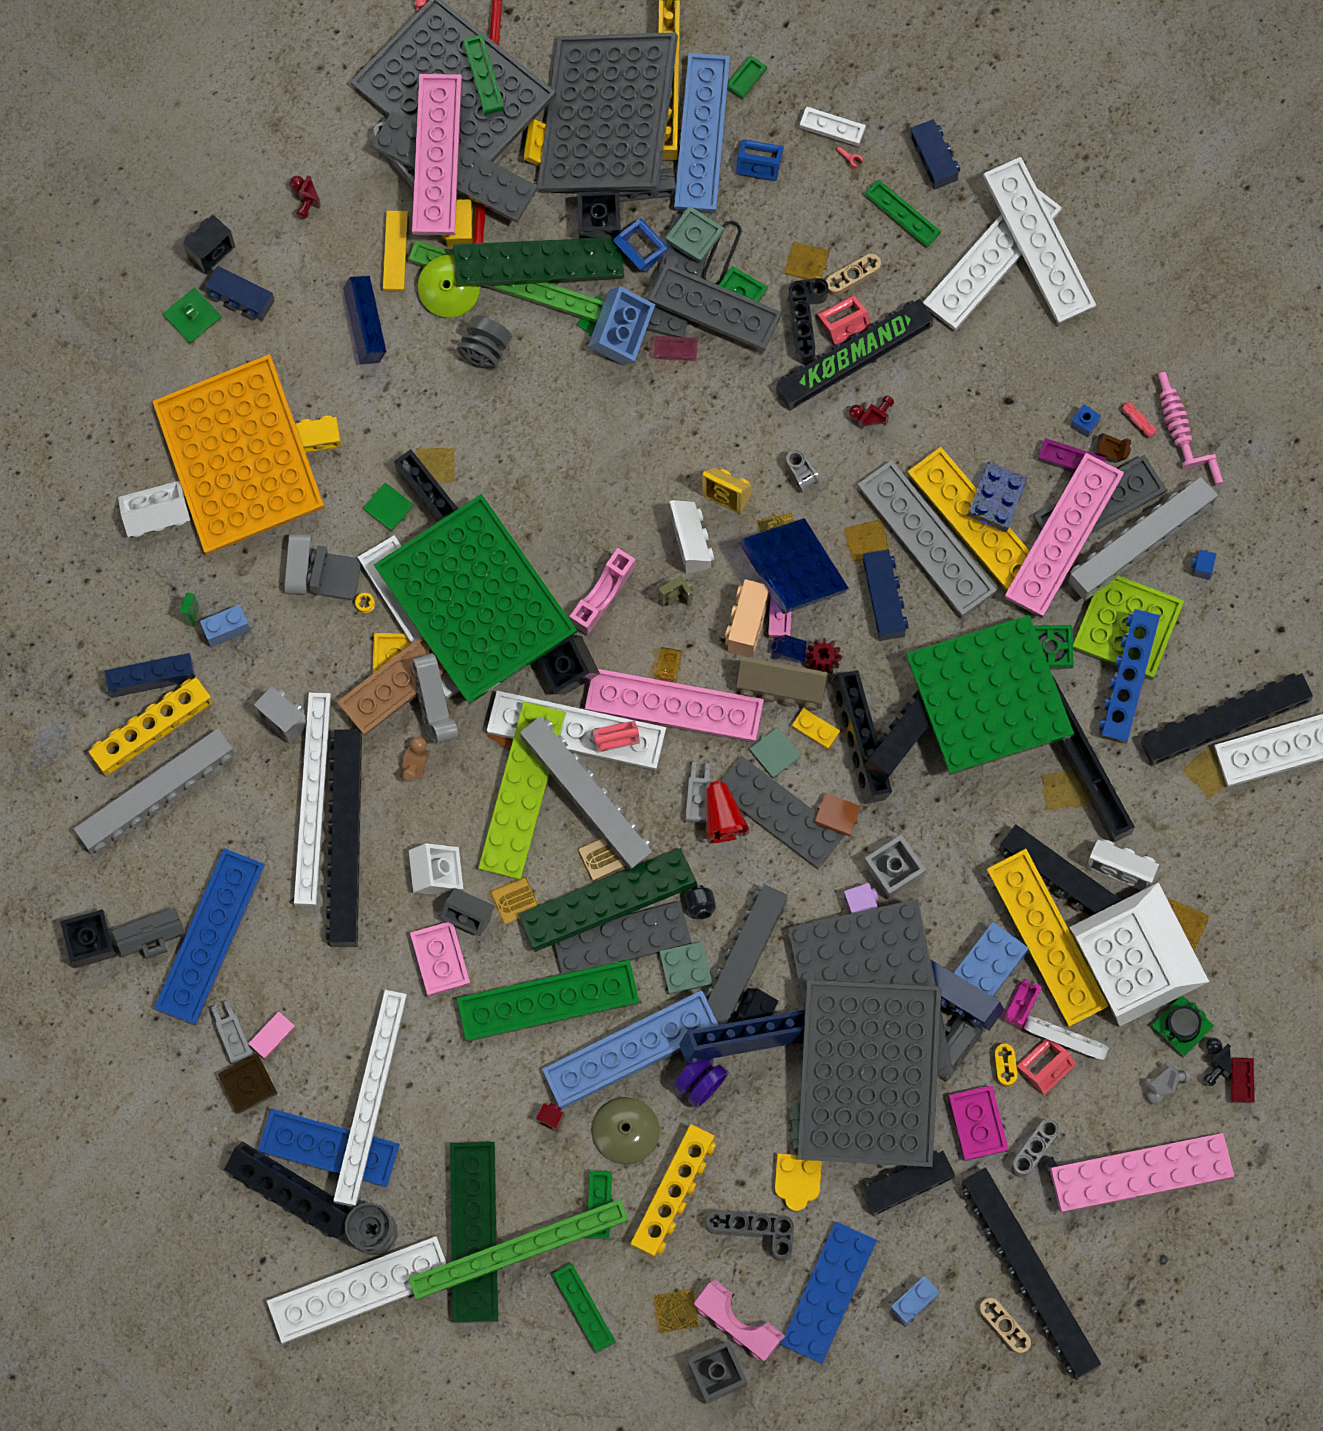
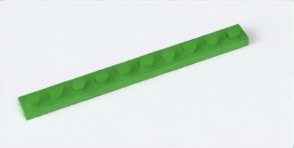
[409,240,604,323]
[408,1199,629,1301]

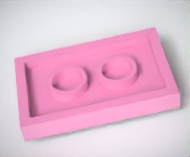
[410,922,471,997]

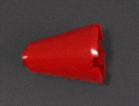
[706,780,749,844]

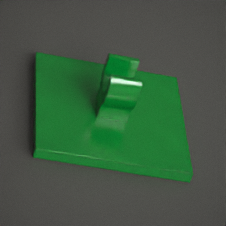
[163,287,222,344]

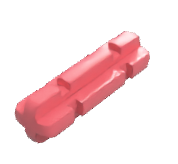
[1122,402,1157,438]

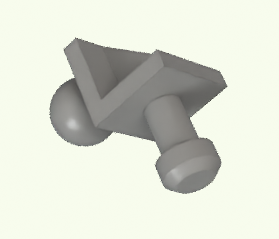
[1145,1062,1191,1104]

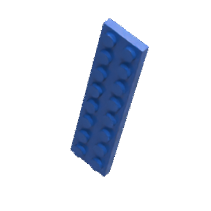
[154,848,265,1026]

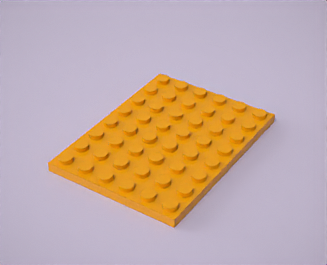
[152,354,325,555]

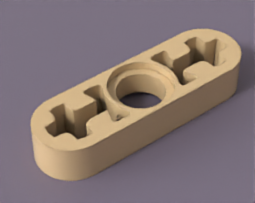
[826,254,881,296]
[980,1298,1031,1354]

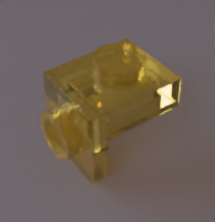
[655,647,682,683]

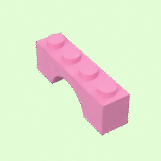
[569,548,636,635]
[694,1279,785,1361]

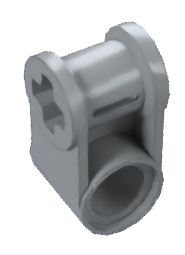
[785,449,821,492]

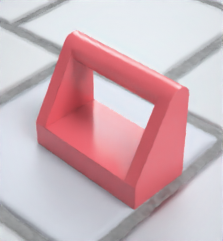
[817,296,871,345]
[592,721,640,753]
[1017,1039,1076,1095]

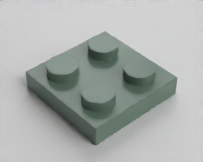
[666,206,724,263]
[660,941,712,995]

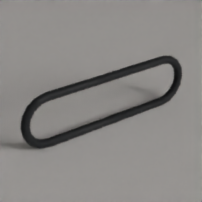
[702,221,742,285]

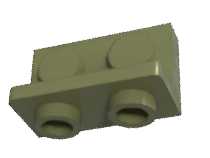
[658,575,693,607]

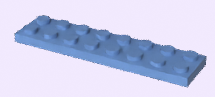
[674,53,730,213]
[542,990,719,1109]

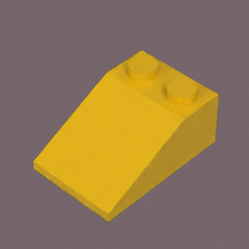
[702,468,752,515]

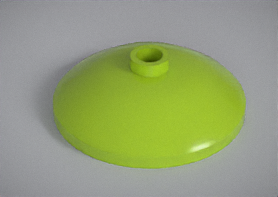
[418,255,481,318]

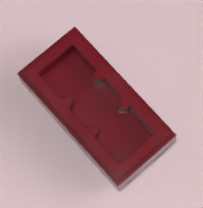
[1231,1058,1255,1103]

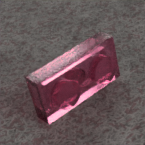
[654,336,698,361]

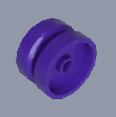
[673,1059,729,1108]

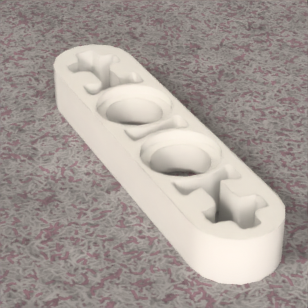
[1024,1016,1109,1060]

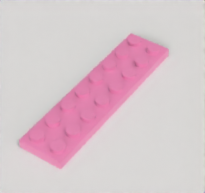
[412,74,462,235]
[1005,453,1124,618]
[585,669,764,743]
[1050,1133,1234,1213]

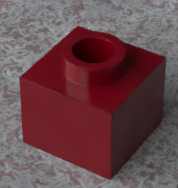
[536,1103,564,1132]

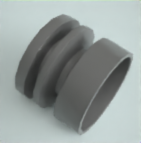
[456,316,512,370]
[345,1203,398,1255]

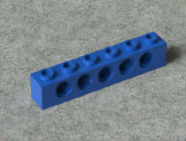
[1099,609,1160,743]

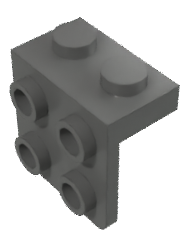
[307,545,361,600]

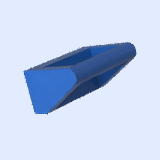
[736,139,784,181]
[613,218,669,272]

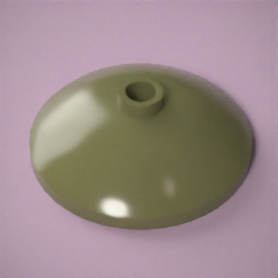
[593,1097,660,1164]

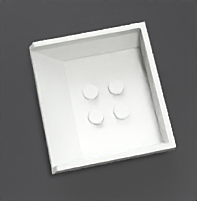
[1069,883,1209,1027]

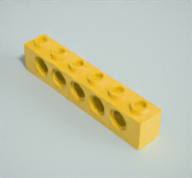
[88,677,213,777]
[631,1124,717,1259]

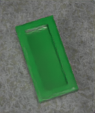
[727,55,767,100]
[180,592,200,627]

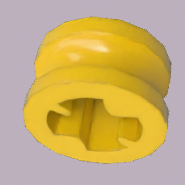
[355,593,375,613]

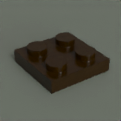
[218,1054,278,1114]

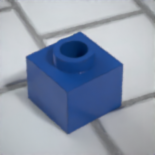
[1071,404,1101,437]
[1191,550,1217,580]

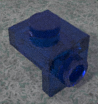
[771,635,807,663]

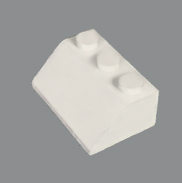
[118,481,190,537]
[670,500,714,574]
[1086,839,1159,891]

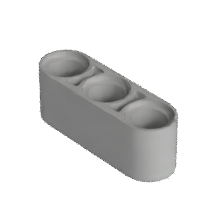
[285,533,312,595]
[1012,1118,1060,1178]

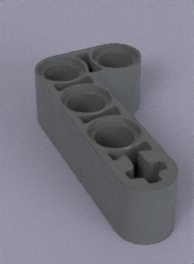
[706,1211,794,1262]

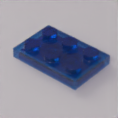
[967,461,1028,532]

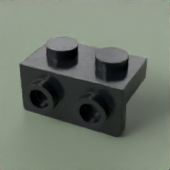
[731,988,778,1023]

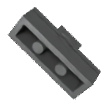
[619,168,676,202]
[112,907,185,959]
[940,1016,986,1082]

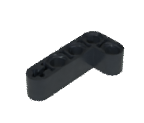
[788,278,829,365]

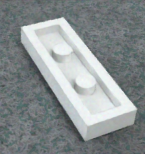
[799,107,866,147]

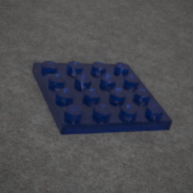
[739,518,849,614]

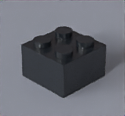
[577,191,621,239]
[183,215,235,275]
[538,635,600,695]
[60,909,117,968]

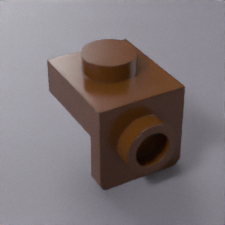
[1095,433,1131,463]

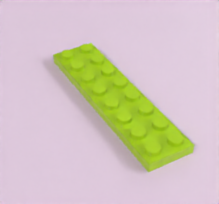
[478,702,566,880]

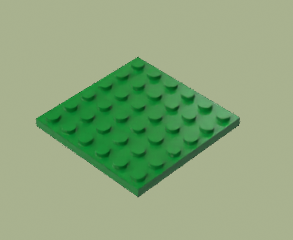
[906,615,1074,775]

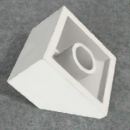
[409,843,463,894]

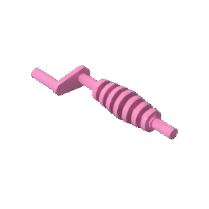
[1158,372,1224,485]

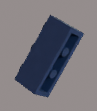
[910,119,960,190]
[205,265,275,321]

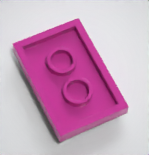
[948,1085,1009,1161]

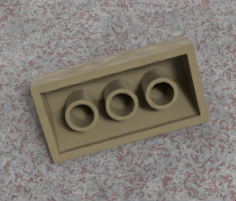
[736,656,827,711]

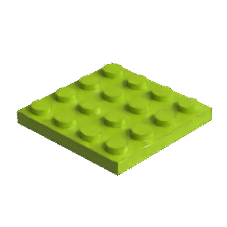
[1073,576,1184,680]

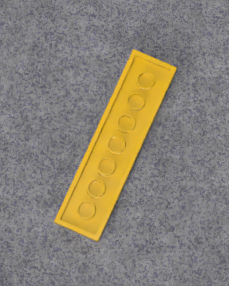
[907,447,1030,592]
[987,849,1109,1027]

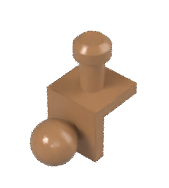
[401,737,430,782]

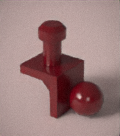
[289,175,321,219]
[849,395,894,429]

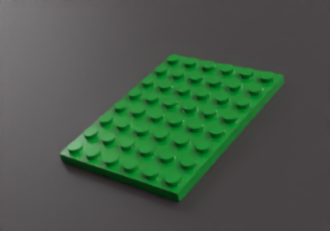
[374,494,578,705]

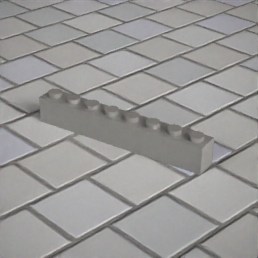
[1068,477,1218,601]
[519,716,652,869]
[74,729,235,855]

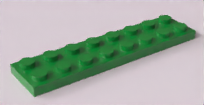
[457,960,640,1042]

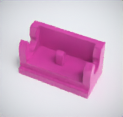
[1001,979,1042,1030]

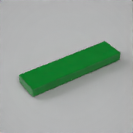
[463,34,505,115]
[864,179,941,248]
[552,1263,616,1354]

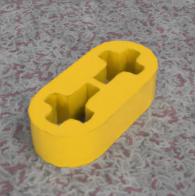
[994,1044,1017,1087]

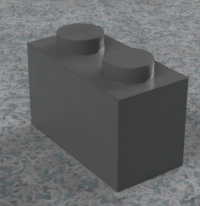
[440,888,495,936]

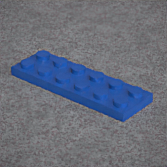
[258,1108,400,1188]
[781,1222,877,1364]

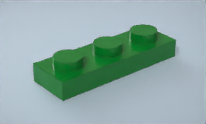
[587,1171,612,1240]

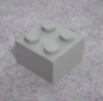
[254,686,307,744]
[864,835,926,900]

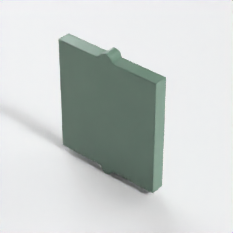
[749,727,801,778]

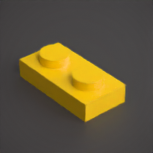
[524,119,546,167]
[792,708,840,750]

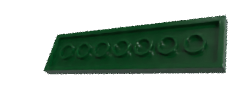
[452,238,625,287]
[518,848,698,952]
[450,1142,499,1323]

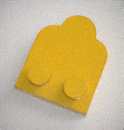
[775,1154,822,1211]

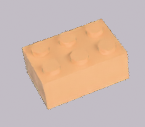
[725,579,770,658]

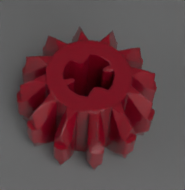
[805,638,842,674]

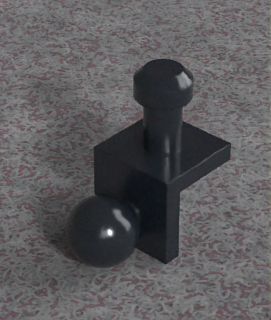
[1203,1037,1233,1086]

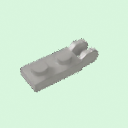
[686,762,711,823]
[211,1000,253,1064]

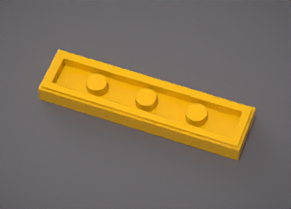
[383,211,408,292]

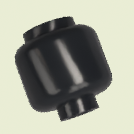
[685,885,716,920]

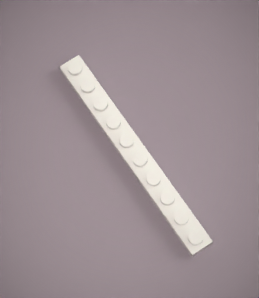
[294,692,331,906]
[333,990,407,1207]

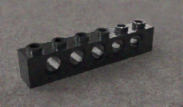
[831,670,892,804]
[224,1142,353,1239]

